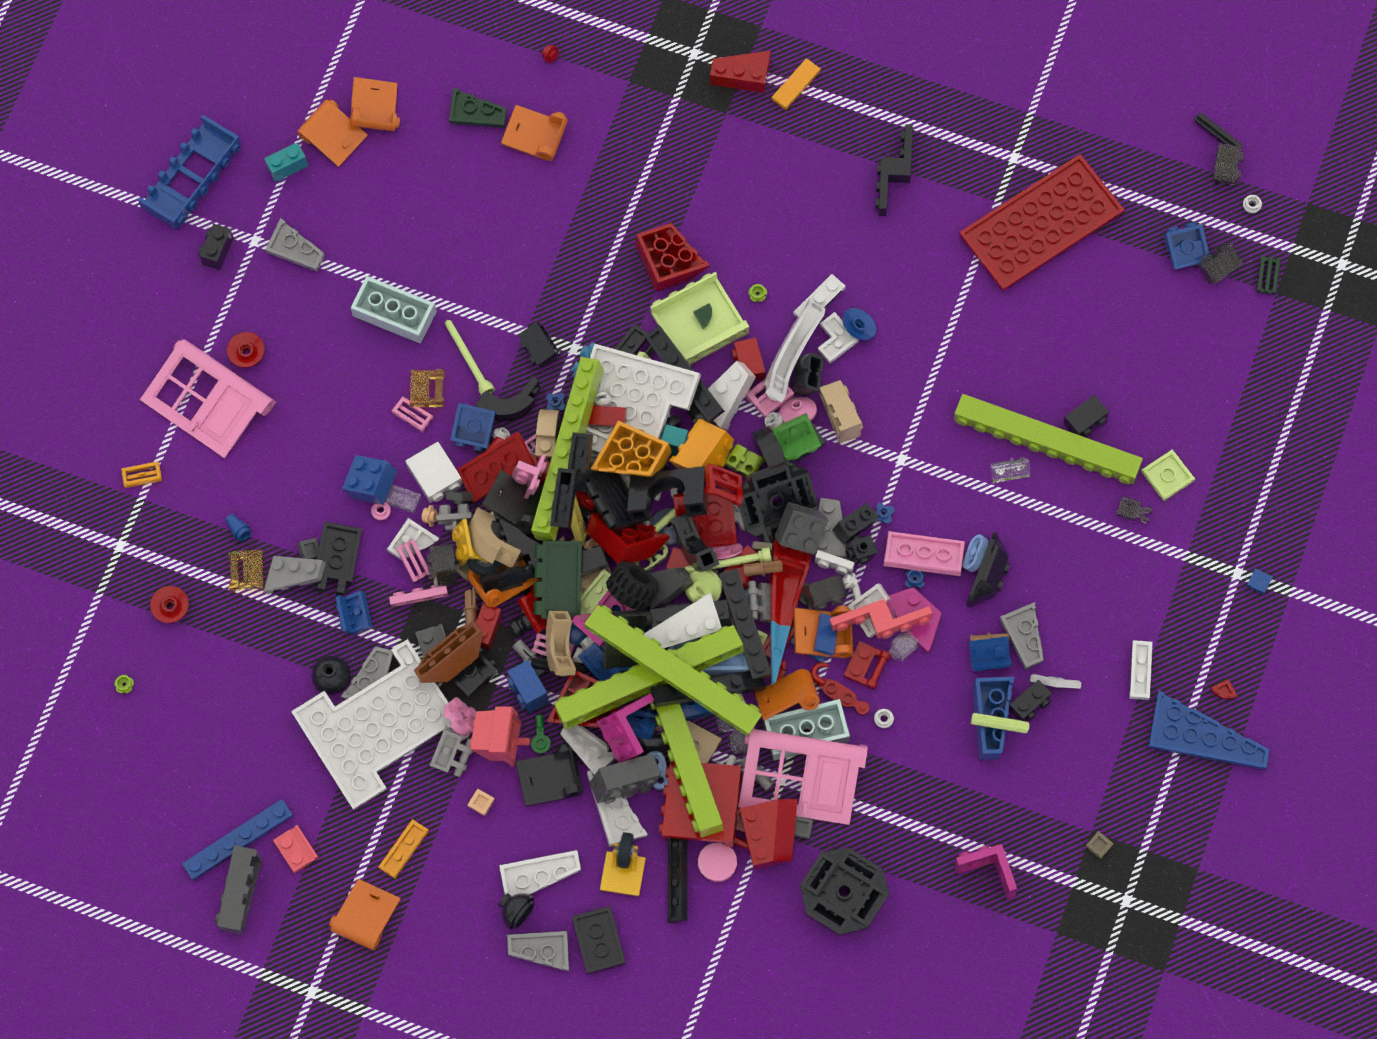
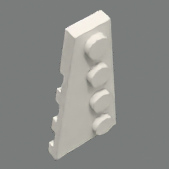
[587,771,648,847]
[499,850,581,896]

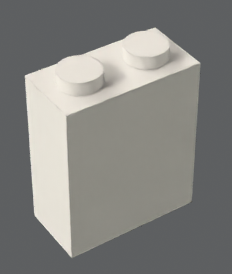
[405,442,463,503]

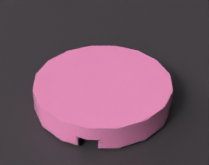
[698,842,737,882]

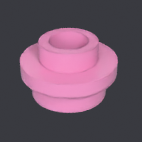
[371,502,391,520]

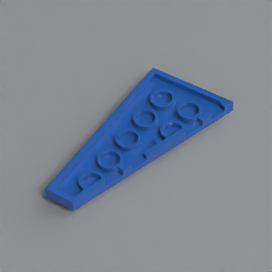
[1148,690,1269,770]

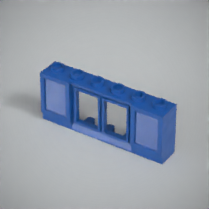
[138,115,241,230]

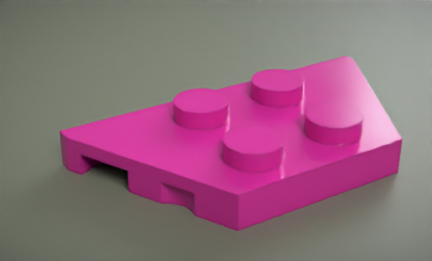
[886,587,942,653]

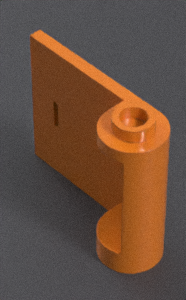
[350,77,400,132]
[296,100,368,167]
[501,105,568,161]
[467,559,539,607]
[794,605,853,658]
[754,669,820,720]
[329,879,401,951]

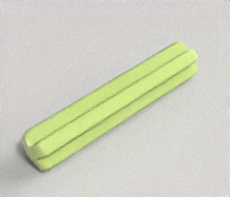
[971,713,1029,733]

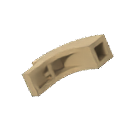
[535,409,561,459]
[468,508,521,568]
[546,611,576,676]

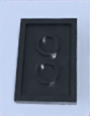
[572,906,626,975]

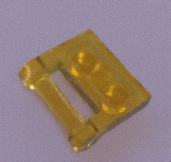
[410,369,445,407]
[228,550,264,591]

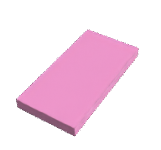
[884,531,965,576]

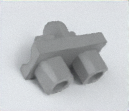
[437,504,472,531]

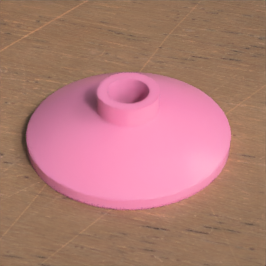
[779,397,817,423]
[713,543,743,560]

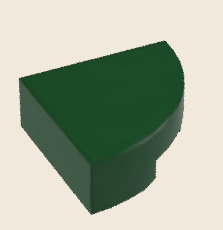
[693,303,712,329]

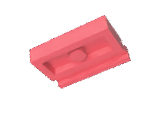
[273,825,319,874]

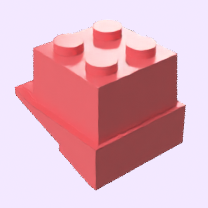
[470,707,530,767]

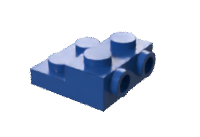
[1163,222,1211,270]
[450,403,496,451]

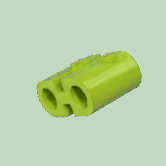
[725,444,764,478]

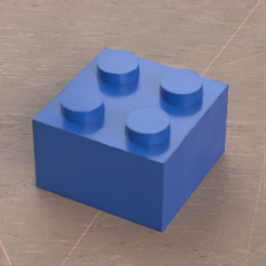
[342,455,397,505]
[507,660,549,714]

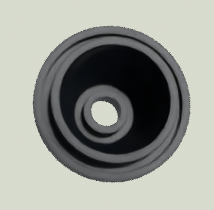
[311,656,350,694]
[498,893,535,930]

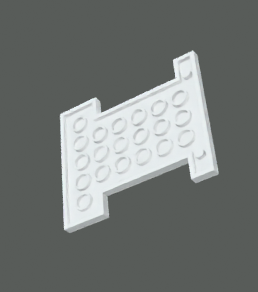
[587,344,701,501]
[291,639,470,810]

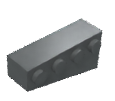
[215,845,262,935]

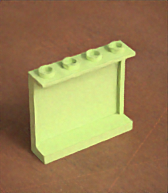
[650,272,749,365]

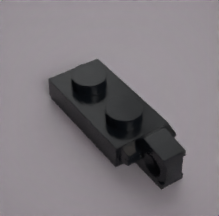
[480,564,534,594]

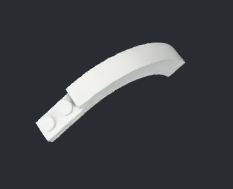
[764,299,825,403]

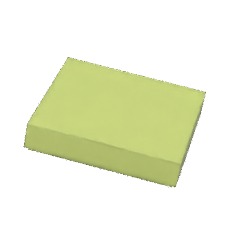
[1141,449,1195,501]

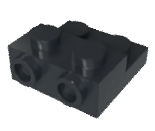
[452,647,499,697]

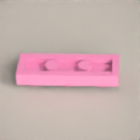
[389,584,448,607]

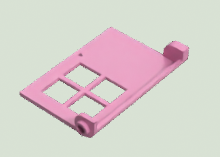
[140,339,276,458]
[738,727,868,825]

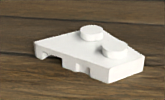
[387,518,439,560]

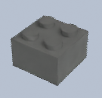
[774,502,829,555]

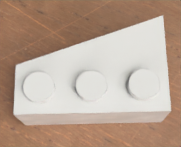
[708,361,756,430]

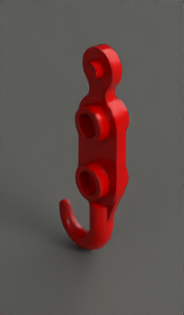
[811,662,869,715]

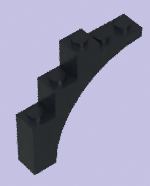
[493,513,609,577]

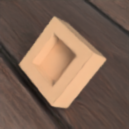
[468,789,495,816]

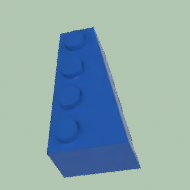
[972,677,1014,760]

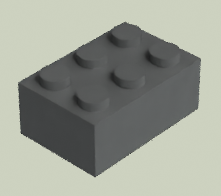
[589,754,661,804]

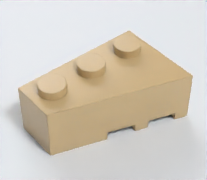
[819,380,863,444]

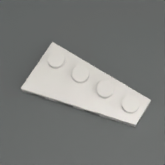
[644,593,722,649]

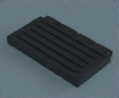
[586,461,645,531]

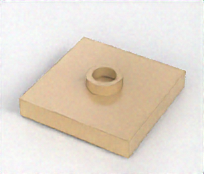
[687,720,722,763]

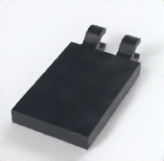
[317,522,362,596]

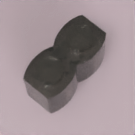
[1212,143,1244,185]
[1198,243,1243,284]
[802,574,848,611]

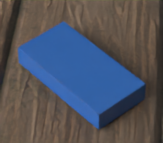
[813,613,837,656]

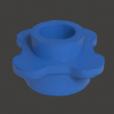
[546,393,565,411]
[876,503,894,524]
[905,570,925,588]

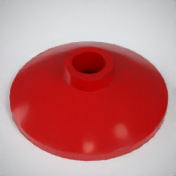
[227,332,265,368]
[150,586,189,623]

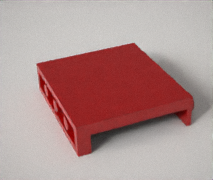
[659,761,742,847]

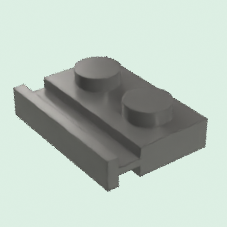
[415,624,446,657]

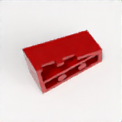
[710,51,771,93]

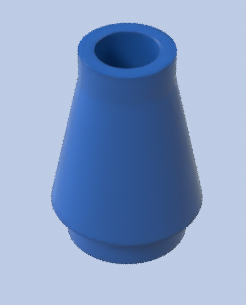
[225,514,251,541]

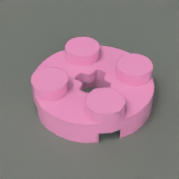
[443,697,476,736]

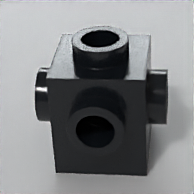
[845,535,878,565]

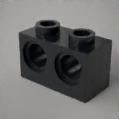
[832,503,879,545]

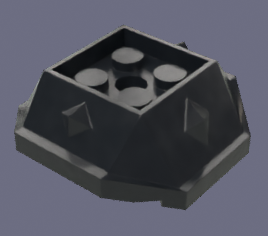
[738,462,818,544]
[800,848,889,936]

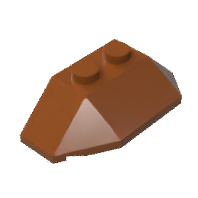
[414,622,483,683]

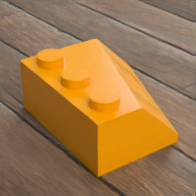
[669,419,734,469]
[591,421,671,477]

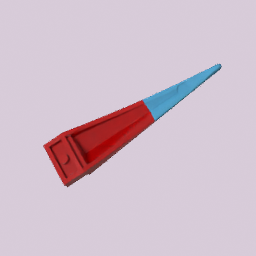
[770,539,811,685]

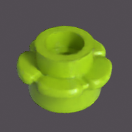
[749,284,767,302]
[114,675,134,693]

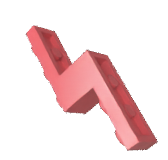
[830,599,932,639]

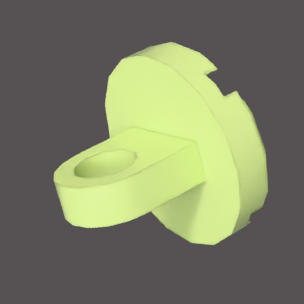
[685,570,722,603]

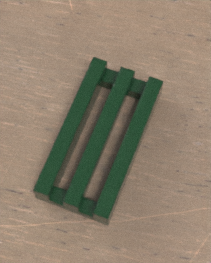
[1256,255,1280,295]

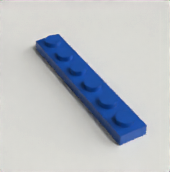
[182,799,293,881]

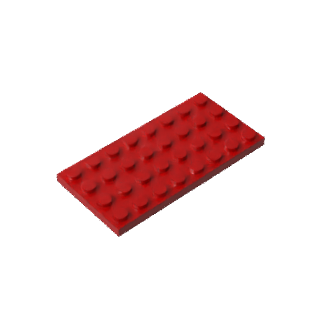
[959,154,1124,291]

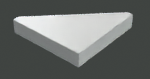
[1030,674,1082,689]

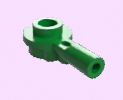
[531,715,551,754]

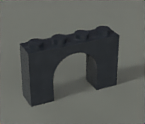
[627,466,708,523]

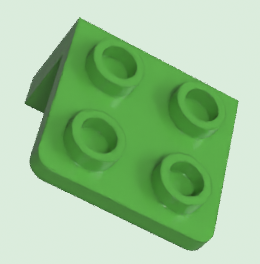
[772,413,821,461]

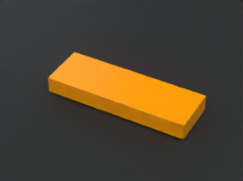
[772,58,821,110]
[378,819,429,879]

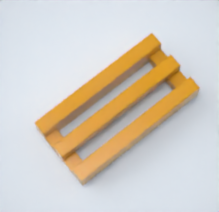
[121,461,162,488]

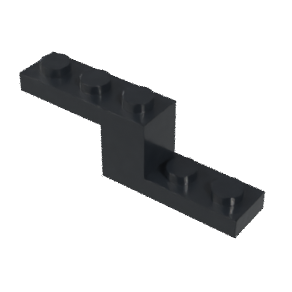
[875,124,913,216]
[550,432,593,529]

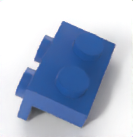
[336,590,373,635]

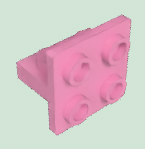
[511,454,547,499]

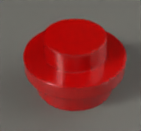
[542,45,559,63]

